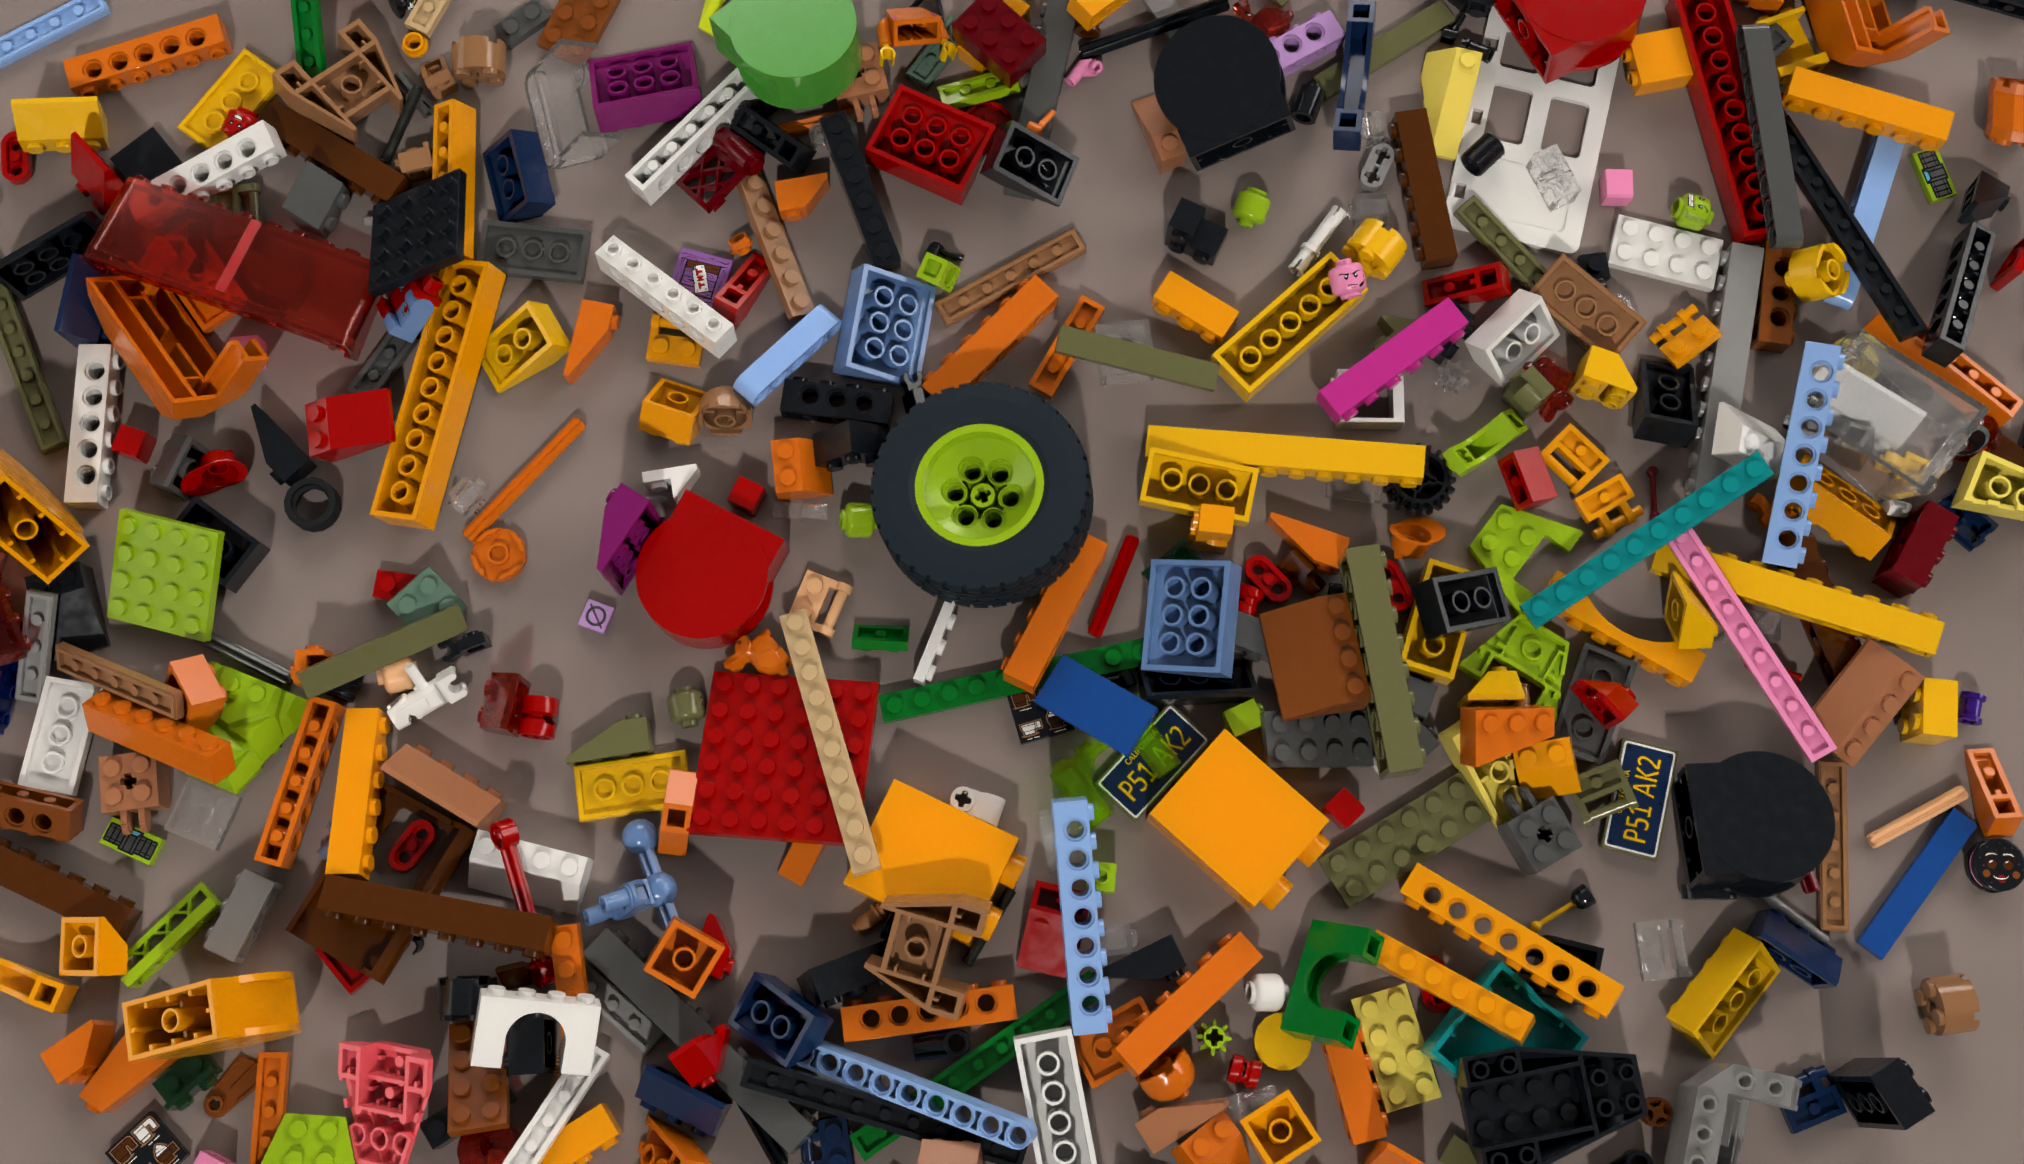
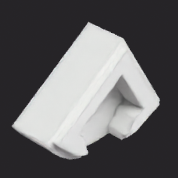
[1882,497,1912,518]

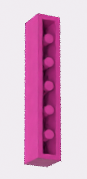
[1316,297,1469,424]

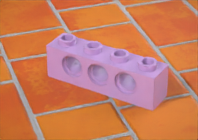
[1269,10,1346,77]

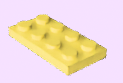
[1349,983,1442,1113]

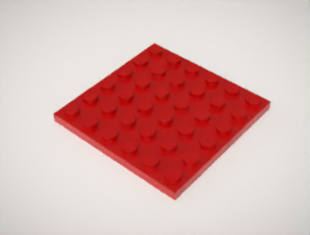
[687,671,880,846]

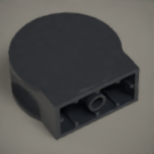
[1154,15,1296,172]
[1672,751,1835,898]

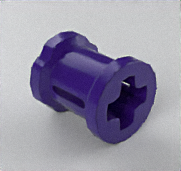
[1958,691,1987,726]

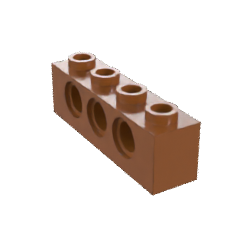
[1750,239,1799,354]
[0,781,85,842]

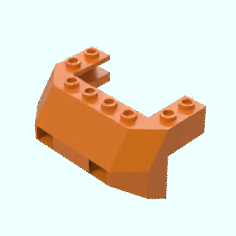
[1804,0,1951,68]
[86,236,269,420]

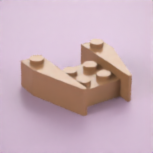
[272,18,403,146]
[864,894,993,1021]

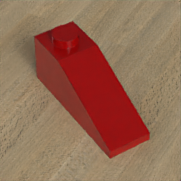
[712,252,771,329]
[1421,261,1512,308]

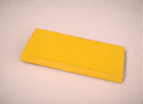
[177,48,277,150]
[573,750,689,823]

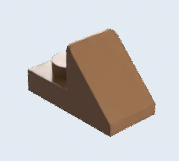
[419,55,459,100]

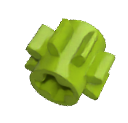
[1195,1019,1232,1056]

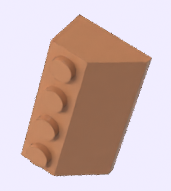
[1812,638,1925,768]
[380,743,507,832]

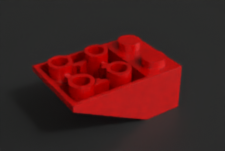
[1016,880,1089,979]

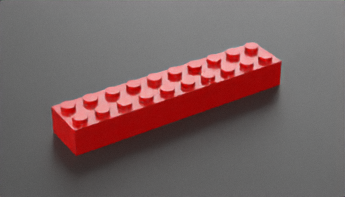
[1664,0,1768,245]

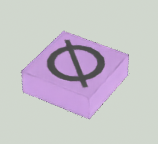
[578,599,616,635]

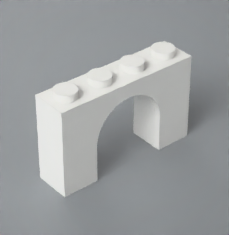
[470,985,602,1076]

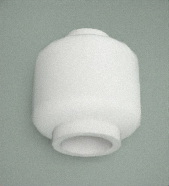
[1244,973,1289,1012]

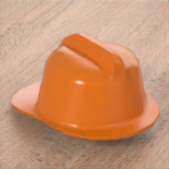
[1389,517,1446,560]

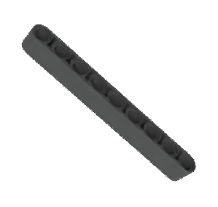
[1736,23,1804,250]

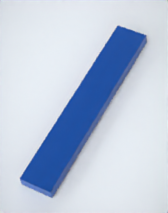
[1855,808,1977,960]

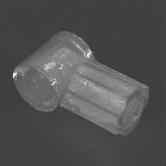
[1223,1084,1278,1126]

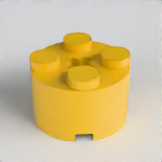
[1341,218,1407,280]
[1784,243,1850,303]

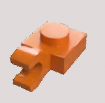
[1745,492,1798,536]

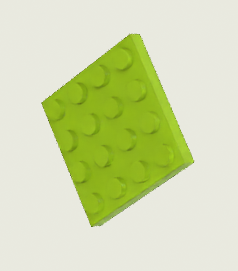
[107,508,225,642]

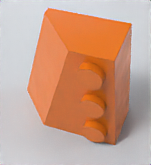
[637,1115,713,1164]

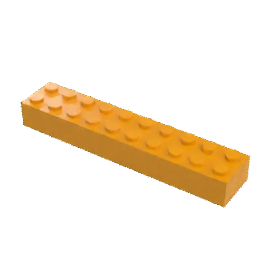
[369,260,506,531]

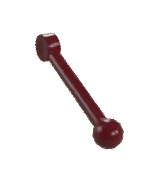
[1646,466,1660,520]

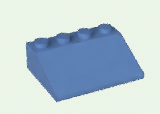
[832,263,937,387]
[1141,559,1242,678]

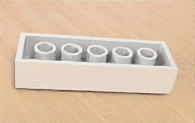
[1013,1025,1097,1164]

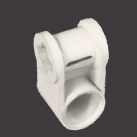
[949,786,1006,827]

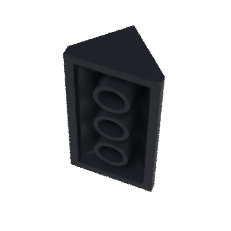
[1138,659,1259,706]

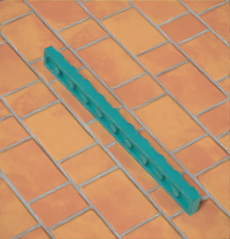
[1519,451,1775,630]

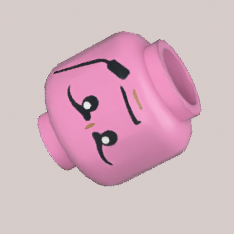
[1328,258,1367,300]

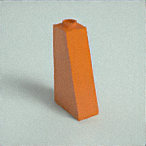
[78,1034,181,1114]

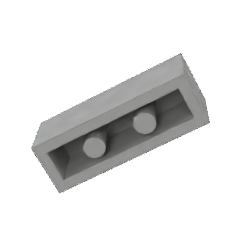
[203,868,284,963]

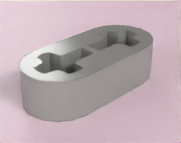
[1358,143,1395,193]

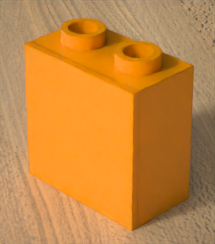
[1621,27,1693,96]

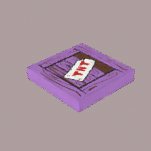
[672,248,734,308]

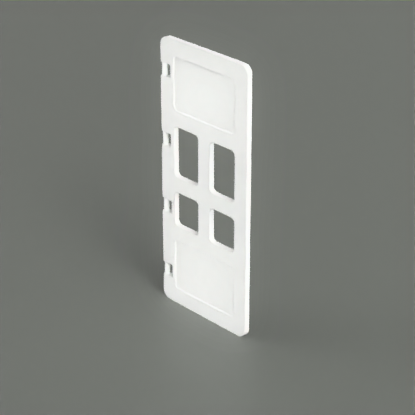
[1446,6,1620,256]

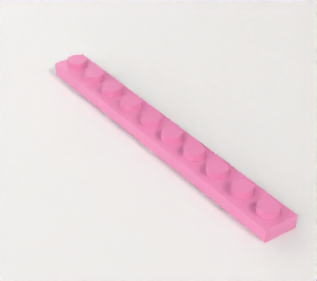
[1667,528,1837,764]

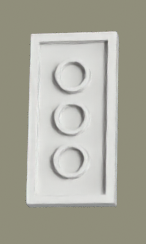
[1607,214,1724,293]
[17,676,103,796]

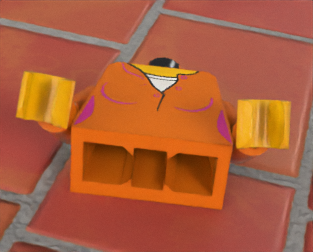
[876,7,958,67]

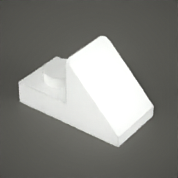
[642,464,701,505]

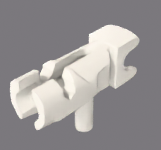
[386,662,468,731]

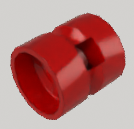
[517,695,560,740]

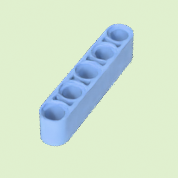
[733,304,842,406]

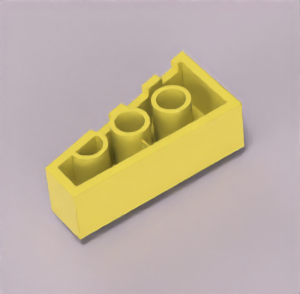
[1950,450,2024,521]

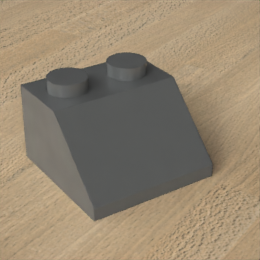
[281,161,351,239]
[148,433,210,501]

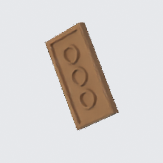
[1529,253,1647,354]

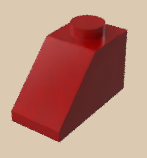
[702,913,736,980]

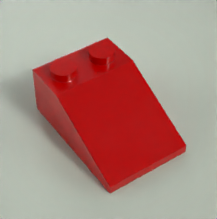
[71,131,131,220]
[305,388,396,462]

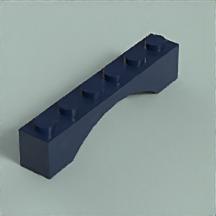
[1333,0,1376,151]

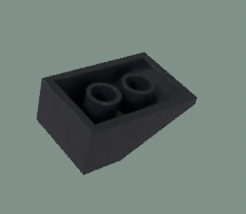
[980,120,1080,207]
[1632,358,1699,448]
[24,561,111,662]
[1411,567,1512,641]

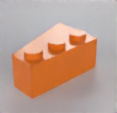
[1460,704,1555,768]

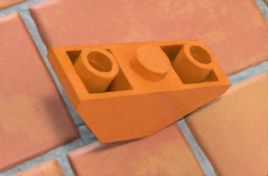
[657,768,697,857]

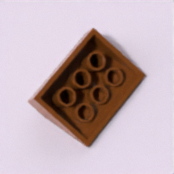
[1258,592,1372,722]

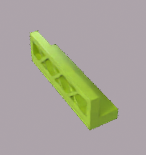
[121,882,222,989]

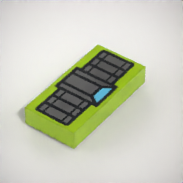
[1909,150,1957,205]
[99,817,166,866]

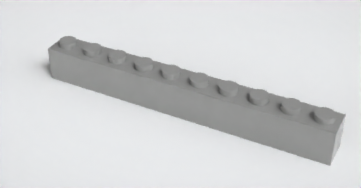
[1684,242,1765,496]

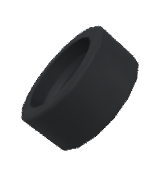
[284,477,342,532]

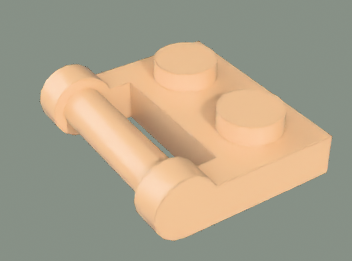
[789,569,853,639]

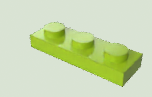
[937,72,1020,109]

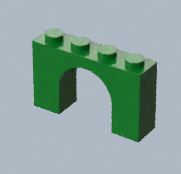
[1280,919,1385,1050]

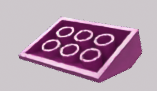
[588,41,703,133]
[597,483,663,596]

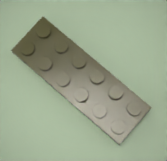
[1317,772,1492,909]

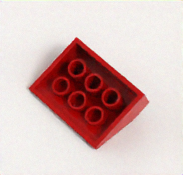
[865,84,996,206]

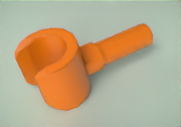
[1026,109,1056,136]

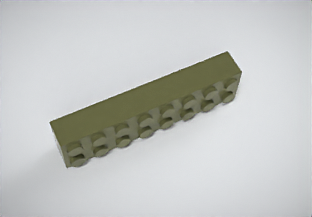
[1337,543,1426,780]

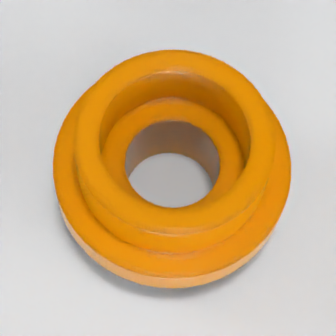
[402,32,429,58]

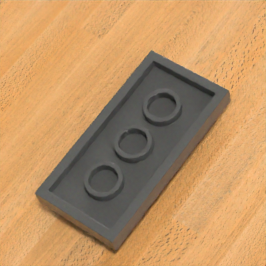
[476,219,591,285]
[1548,642,1638,767]
[1260,710,1374,769]

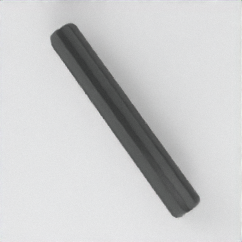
[192,632,292,686]

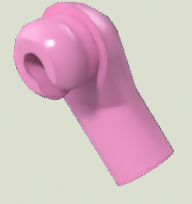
[1065,59,1103,87]

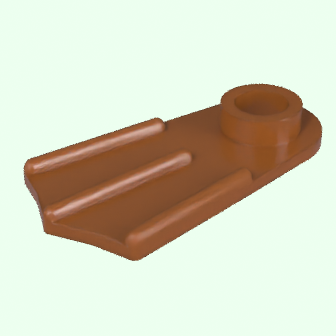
[203,1055,258,1118]

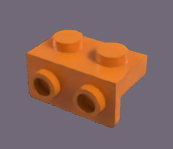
[290,645,334,688]

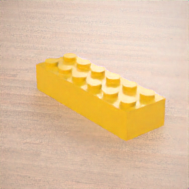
[1210,251,1368,403]

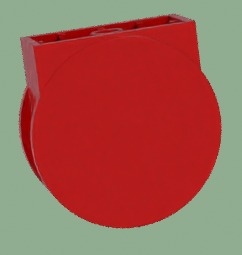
[1493,0,1646,84]
[635,489,790,649]

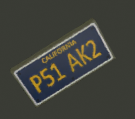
[1094,705,1211,823]
[1599,738,1679,862]

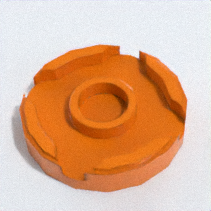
[471,528,527,583]

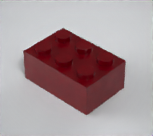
[951,0,1047,89]
[1871,500,1960,599]

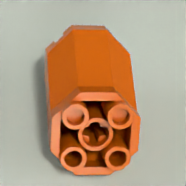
[1984,77,2024,148]

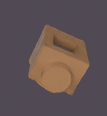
[394,141,433,183]

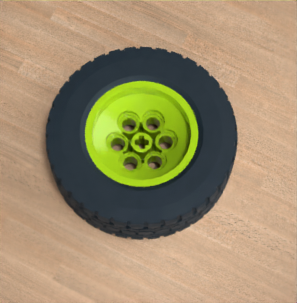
[870,382,1094,608]

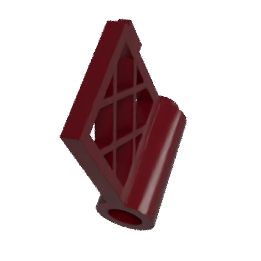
[676,126,765,214]

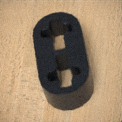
[1681,884,1737,900]

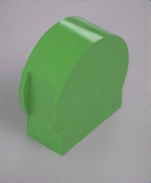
[709,0,862,109]

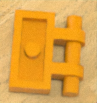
[1648,304,1722,370]
[1572,473,1644,540]

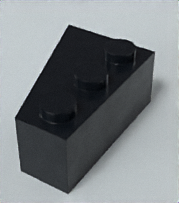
[797,939,888,1008]

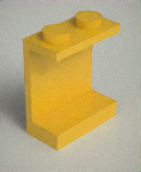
[1754,6,1830,86]

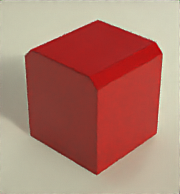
[110,424,157,464]
[727,475,767,517]
[1321,787,1365,830]

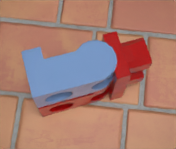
[376,272,444,343]

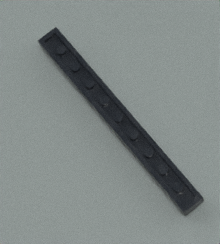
[1785,115,1928,342]
[739,1056,1028,1164]

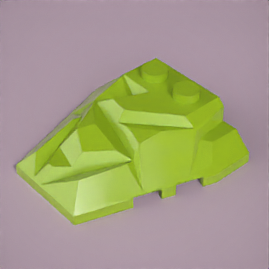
[185,661,308,795]

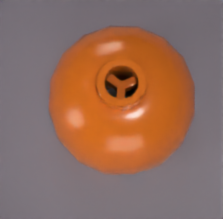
[1135,1045,1195,1102]

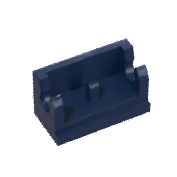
[1936,489,1999,552]

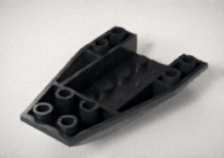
[1456,1047,1649,1164]

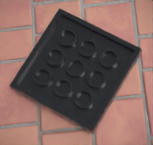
[368,168,467,297]

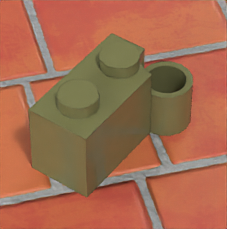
[1501,365,1555,422]

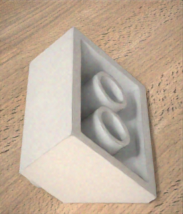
[1464,288,1560,388]
[1711,402,1785,480]

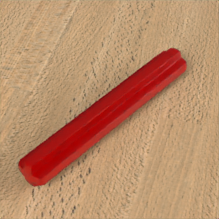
[1088,534,1139,638]

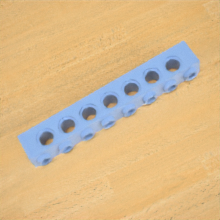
[1761,341,1846,569]
[1050,796,1112,1036]

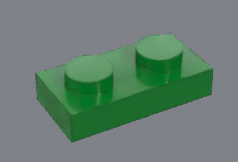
[852,624,910,652]

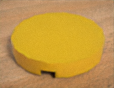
[1253,1012,1312,1071]

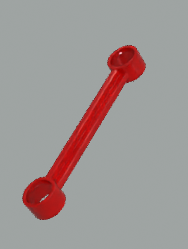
[489,818,555,989]

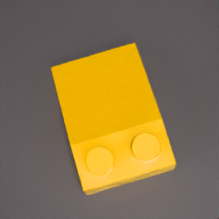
[481,300,571,393]

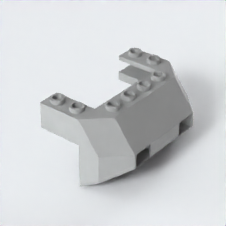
[1664,1063,1803,1164]

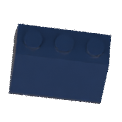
[482,129,556,223]
[54,253,124,348]
[1745,908,1843,989]
[727,972,834,1069]
[635,1064,733,1139]

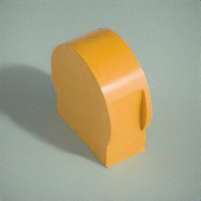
[0,448,90,584]
[122,971,302,1062]

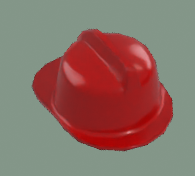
[180,450,248,497]

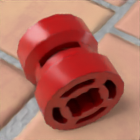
[1238,584,1265,617]
[1226,1053,1262,1090]

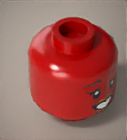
[221,106,259,139]

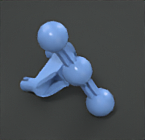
[582,819,679,929]

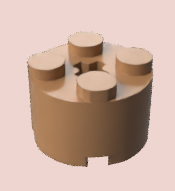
[452,35,507,88]
[1914,973,1980,1036]

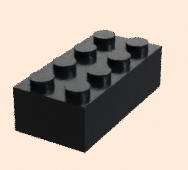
[1826,1057,1935,1130]

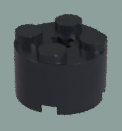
[437,975,497,1021]

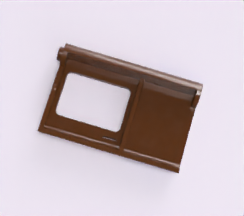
[285,783,477,985]

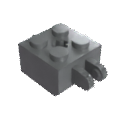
[1497,785,1583,876]

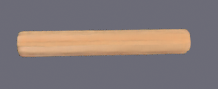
[1866,785,1969,848]

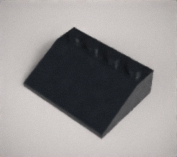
[0,211,118,301]

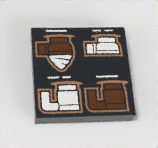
[1007,689,1075,745]
[105,1111,191,1164]

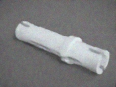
[1288,205,1347,277]

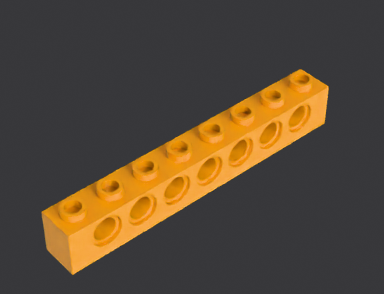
[1399,862,1625,1020]

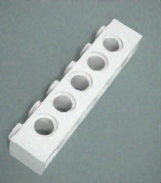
[625,68,760,206]
[124,120,287,230]
[595,235,737,359]
[64,344,124,509]

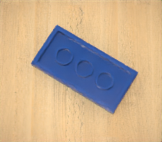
[1033,654,1159,758]

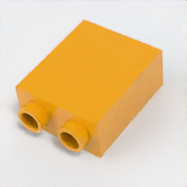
[1146,729,1331,911]
[843,779,1028,947]

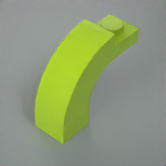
[1442,408,1528,478]

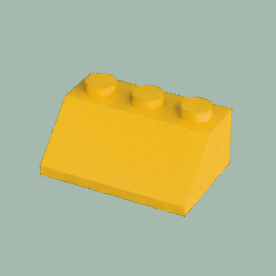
[11,96,109,154]

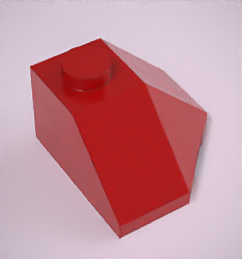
[1569,679,1639,730]
[668,1023,731,1089]

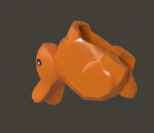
[723,628,792,677]

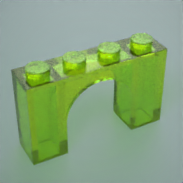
[1049,722,1182,831]

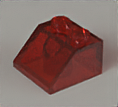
[477,672,531,738]

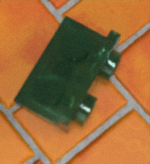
[152,1054,223,1111]

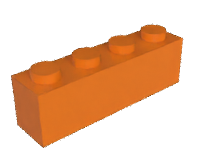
[1321,1026,1390,1145]

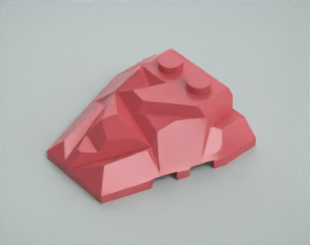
[338,1041,433,1164]

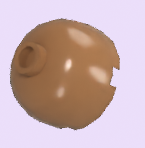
[697,385,753,437]

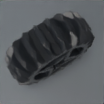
[1382,443,1456,517]

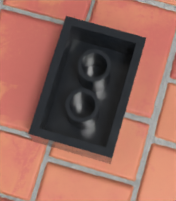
[176,496,271,594]

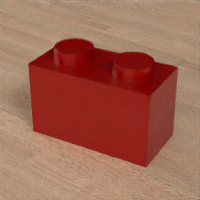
[1497,446,1558,512]

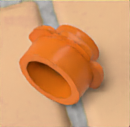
[728,232,753,256]

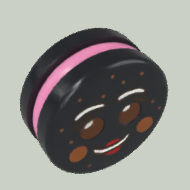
[1965,838,2024,893]

